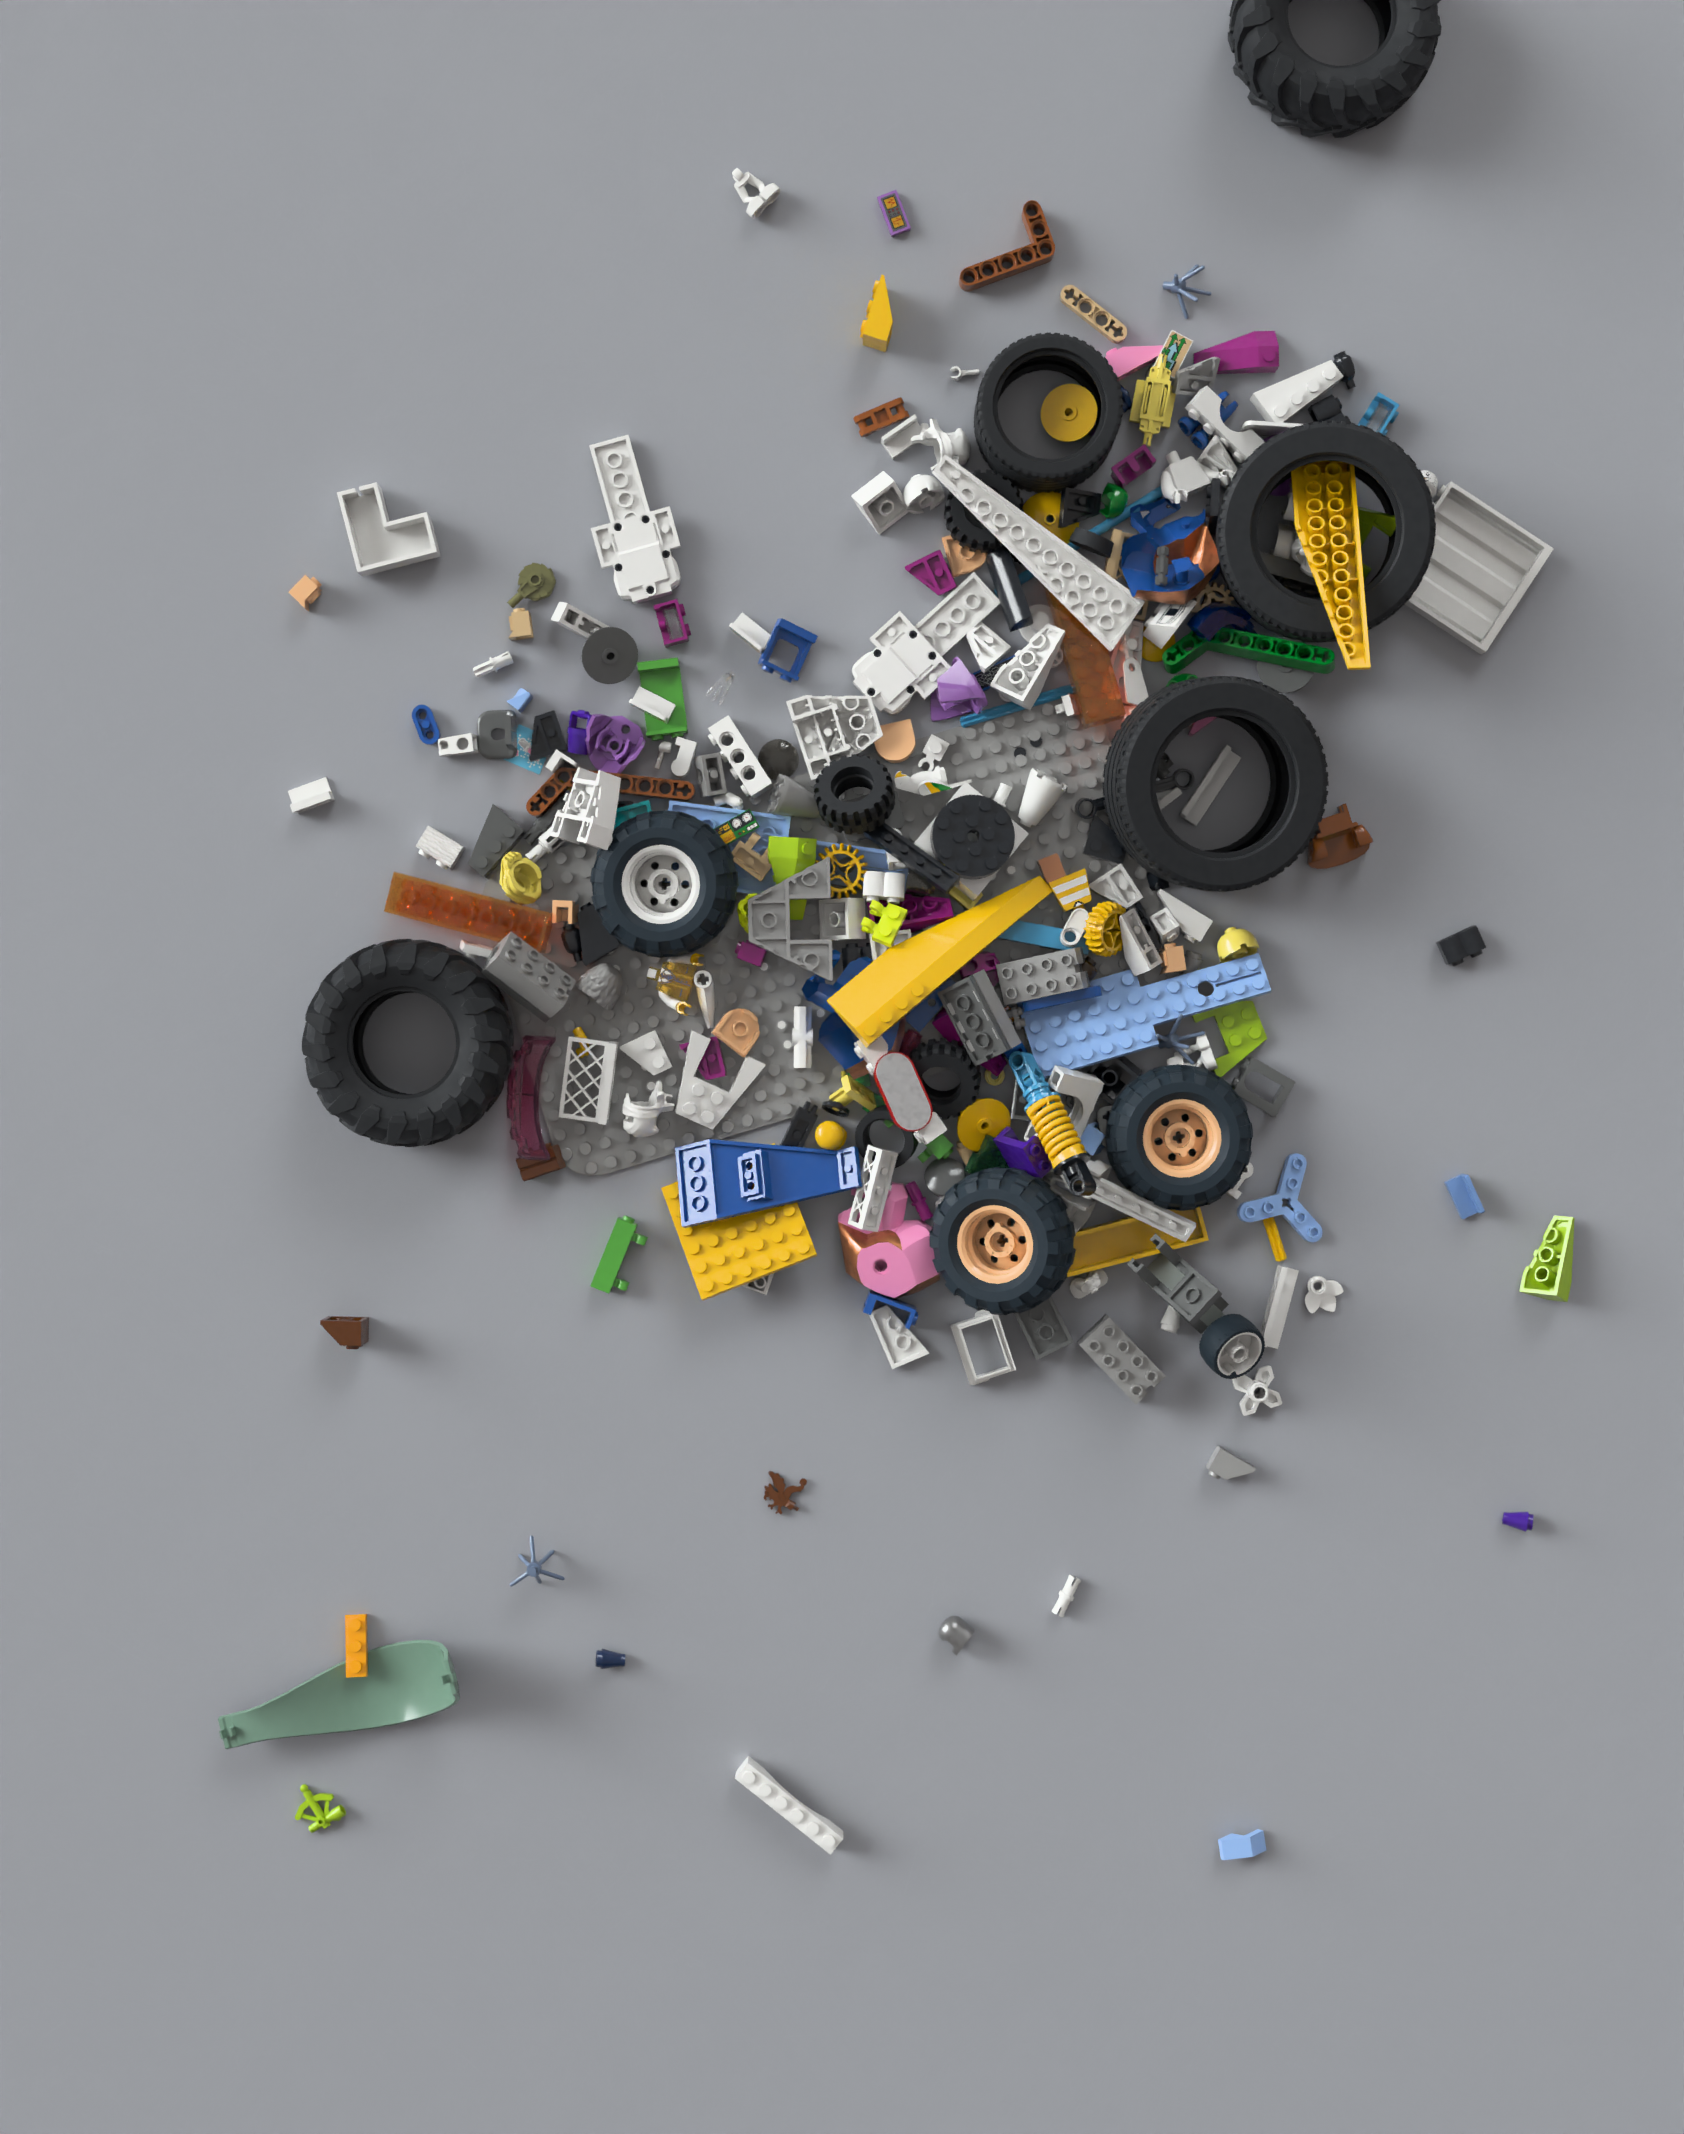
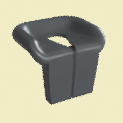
[477,710,518,759]

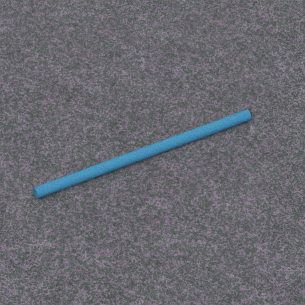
[993,486,1163,599]

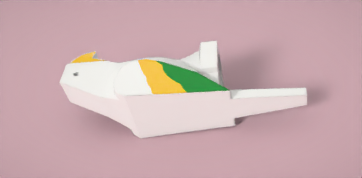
[894,766,972,796]

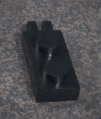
[780,1101,818,1147]

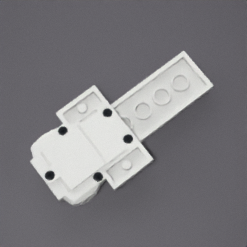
[589,435,681,604]
[852,572,1000,715]

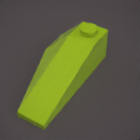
[768,836,817,920]
[1519,1215,1575,1302]

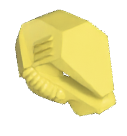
[499,851,542,905]

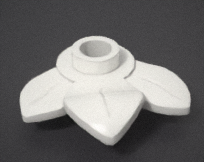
[1305,1276,1344,1313]

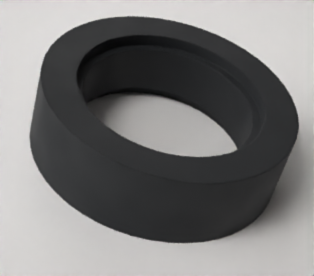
[855,1105,918,1168]

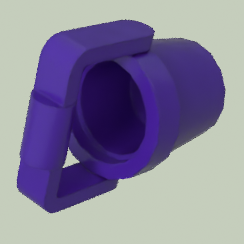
[567,710,592,755]

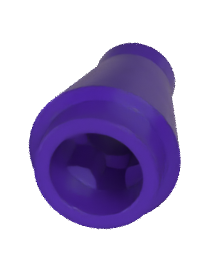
[1502,1512,1533,1532]

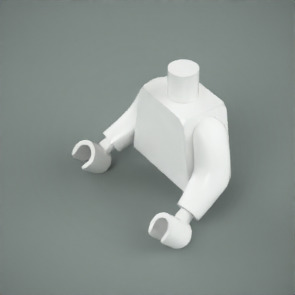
[1160,450,1233,504]

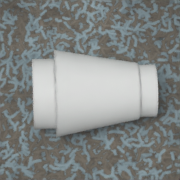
[1160,1305,1181,1333]

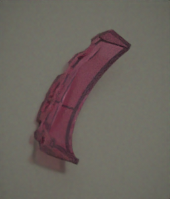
[506,1035,556,1160]

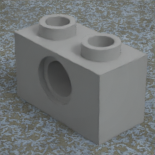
[694,752,727,798]

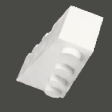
[1249,360,1343,423]

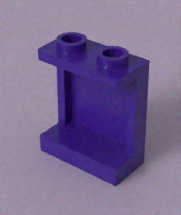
[993,1127,1053,1179]

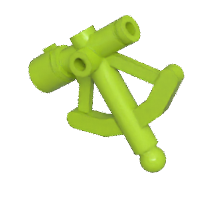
[295,1784,346,1833]

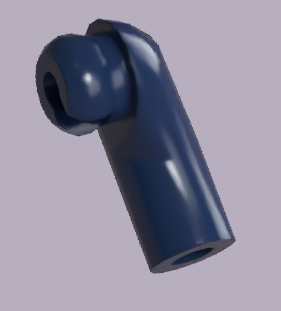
[1120,385,1132,413]

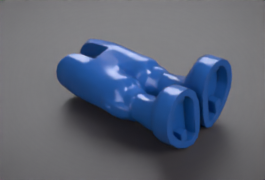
[1178,391,1238,450]

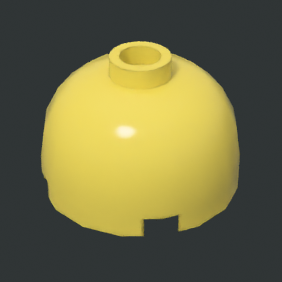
[1217,927,1259,963]

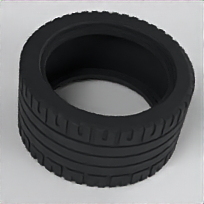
[974,332,1123,493]

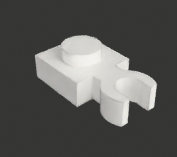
[918,734,949,771]

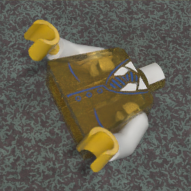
[647,953,704,1016]

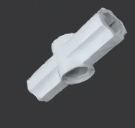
[792,1006,813,1068]

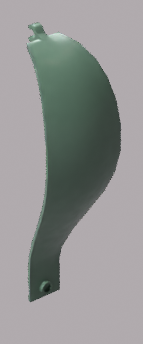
[218,1640,460,1749]

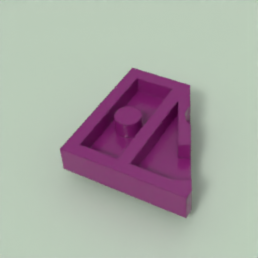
[905,549,957,596]
[679,1036,727,1080]

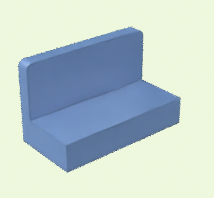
[1444,1174,1485,1219]

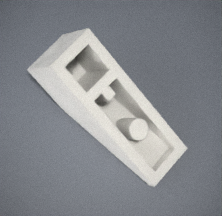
[551,602,609,639]
[1156,889,1213,944]
[1119,908,1163,977]

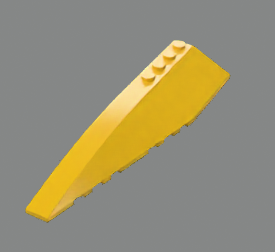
[1291,461,1371,670]
[827,875,1053,1048]

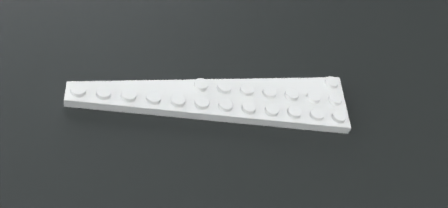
[932,455,1145,652]

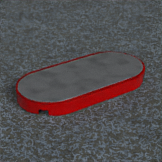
[873,1052,932,1132]

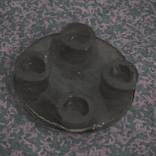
[758,739,799,780]

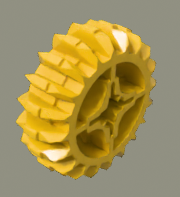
[815,843,868,899]
[1083,901,1126,957]

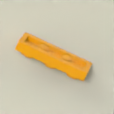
[345,1614,368,1678]

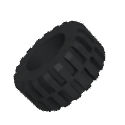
[944,469,1024,553]
[814,754,895,835]
[909,1038,981,1120]

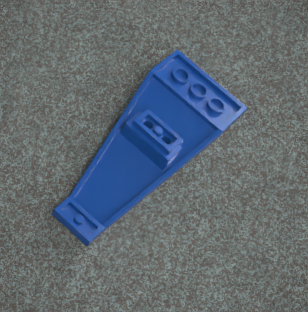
[675,1139,862,1228]

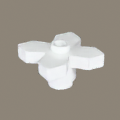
[1232,1365,1282,1416]

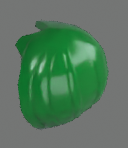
[1100,482,1129,519]

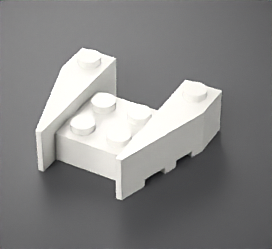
[549,767,621,850]

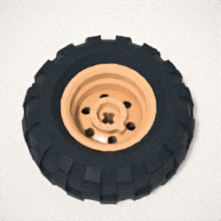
[1105,1064,1253,1211]
[930,1167,1076,1315]

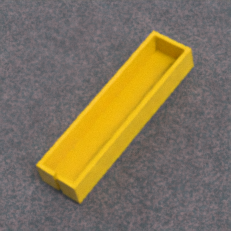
[1067,1207,1209,1277]

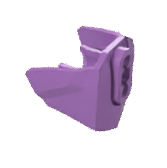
[930,657,988,722]
[586,714,646,774]

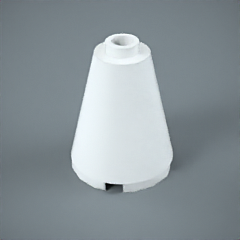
[1018,768,1068,827]

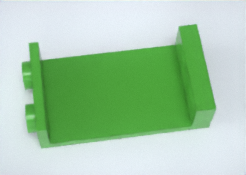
[637,657,688,741]

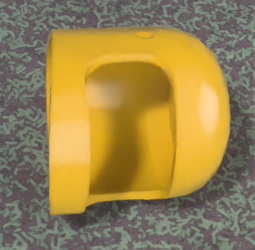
[815,1121,847,1150]

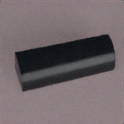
[986,546,1033,632]

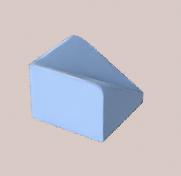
[507,688,533,713]

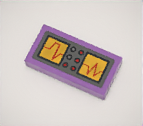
[877,190,911,237]

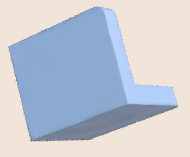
[1080,1122,1105,1156]

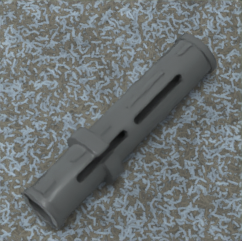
[522,793,566,845]

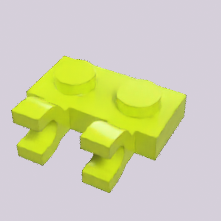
[861,900,907,948]

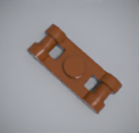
[853,397,910,438]

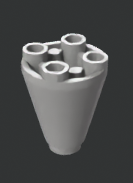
[767,774,821,818]

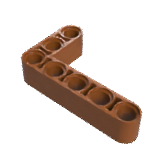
[959,200,1055,292]

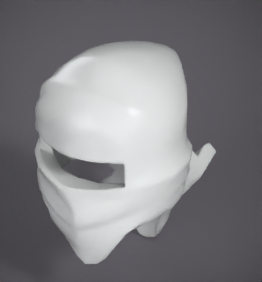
[911,419,971,470]
[622,1081,674,1138]

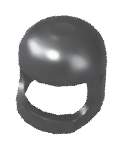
[938,1616,975,1656]

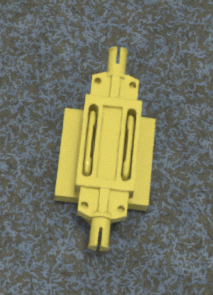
[1129,354,1176,447]

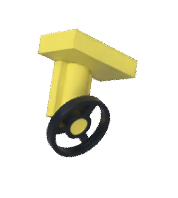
[822,1075,877,1117]

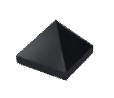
[1146,872,1170,891]

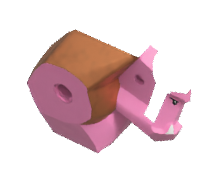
[838,1182,940,1299]

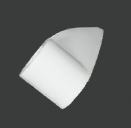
[694,970,715,1028]

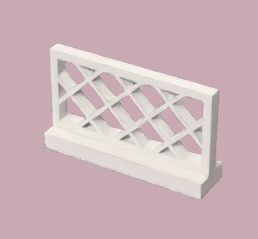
[558,1036,619,1125]

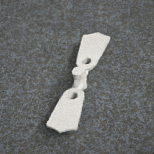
[1119,622,1149,706]

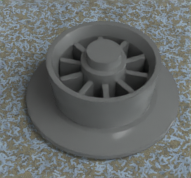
[581,627,638,684]
[1257,637,1314,693]

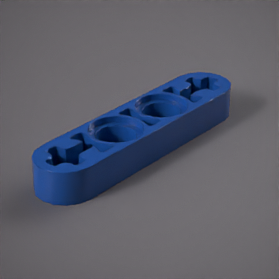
[1022,985,1102,1012]

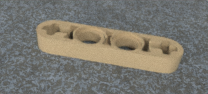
[1060,285,1127,344]

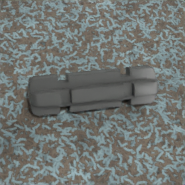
[1155,546,1169,587]

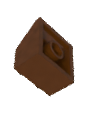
[320,1316,369,1349]

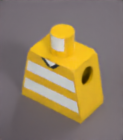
[1048,868,1092,912]

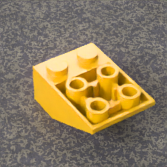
[860,275,893,352]

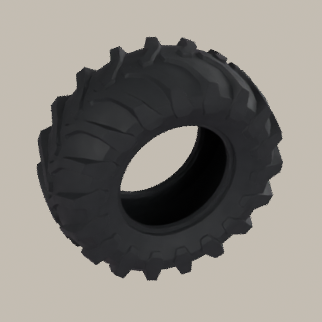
[1228,0,1442,138]
[302,939,514,1147]

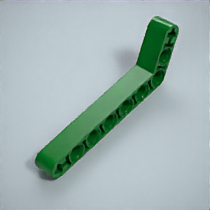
[1162,624,1335,674]

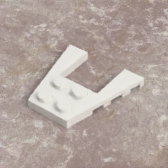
[675,1030,766,1130]

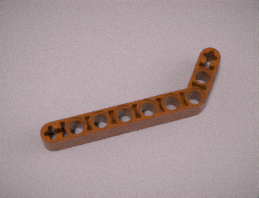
[526,767,696,817]

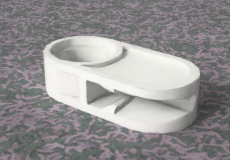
[1060,908,1089,947]

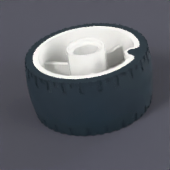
[1199,1314,1265,1379]

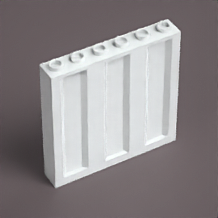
[1405,481,1554,655]

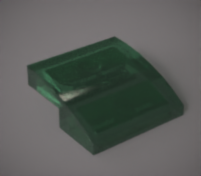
[964,1135,1010,1174]

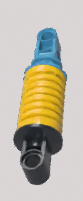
[1009,1051,1096,1196]

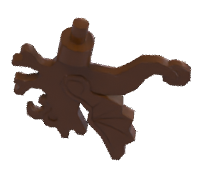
[764,1471,807,1514]

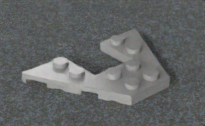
[748,857,833,981]

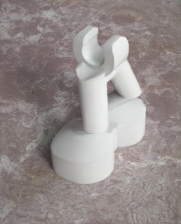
[732,168,781,219]
[1167,1031,1218,1071]
[1069,1269,1108,1299]

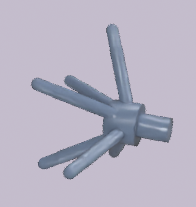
[1163,264,1211,319]
[1156,1014,1205,1065]
[510,1535,565,1587]

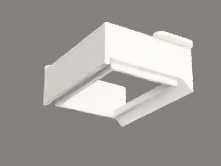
[950,1310,1016,1386]

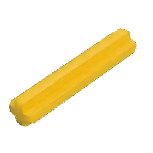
[1262,1217,1287,1262]

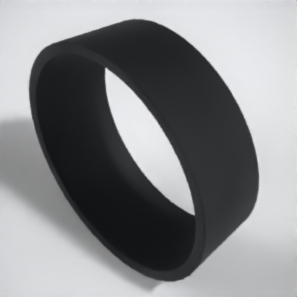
[1068,527,1114,558]

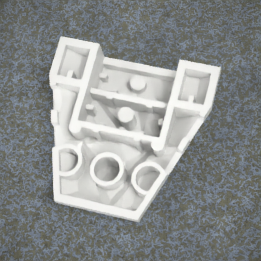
[786,695,883,780]

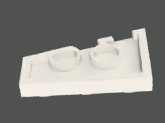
[869,1304,930,1369]

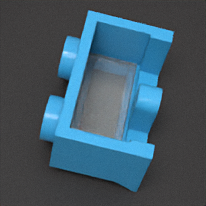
[1358,392,1399,435]

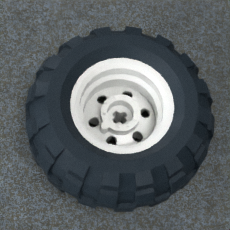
[590,810,739,958]

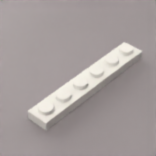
[1082,1174,1196,1242]

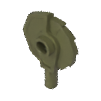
[507,563,556,608]

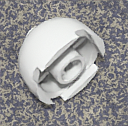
[903,474,945,514]

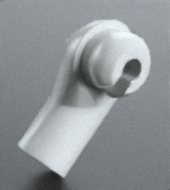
[713,793,743,810]

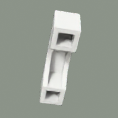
[1185,386,1265,463]

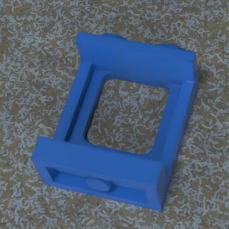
[758,618,818,683]

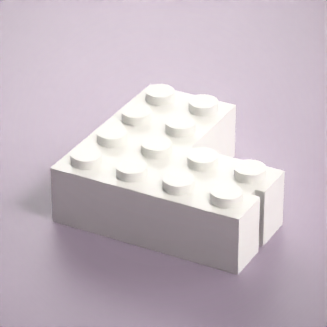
[337,482,441,577]

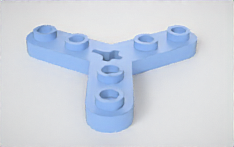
[1237,1153,1323,1242]

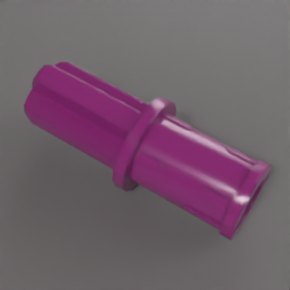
[905,1181,933,1221]

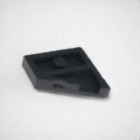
[529,710,568,762]

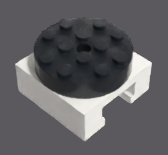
[914,781,1029,901]

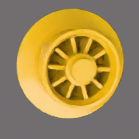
[1041,384,1098,442]
[957,1098,1011,1152]

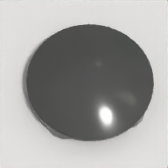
[924,1157,965,1196]

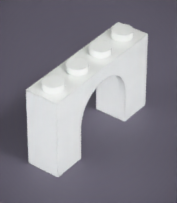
[1024,1065,1104,1149]

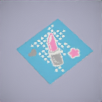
[504,724,547,774]

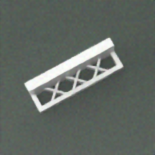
[1179,745,1241,826]
[848,1145,898,1232]
[1260,1265,1299,1349]

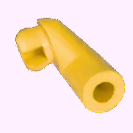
[572,1027,589,1058]

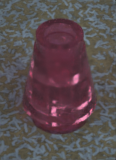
[899,1028,923,1057]

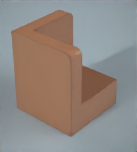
[1037,853,1066,884]

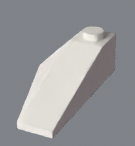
[990,623,1066,710]

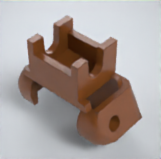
[1307,803,1373,869]

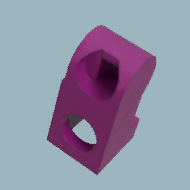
[959,953,998,980]

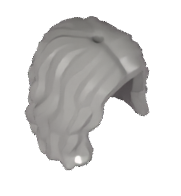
[575,963,623,1010]

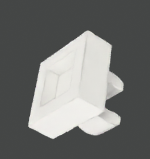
[1055,694,1080,717]

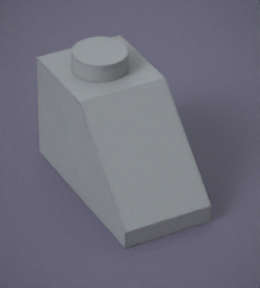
[1206,1445,1256,1480]

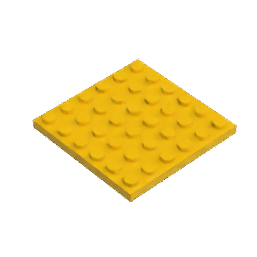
[661,1143,818,1301]

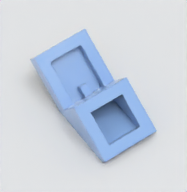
[1218,1829,1266,1860]

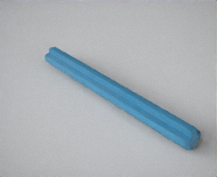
[960,683,1078,728]

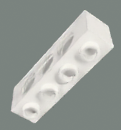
[708,715,774,800]

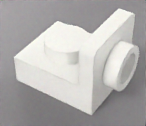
[1149,907,1180,944]

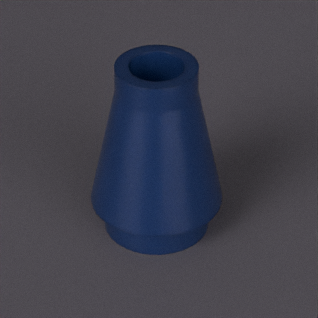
[595,1649,625,1669]

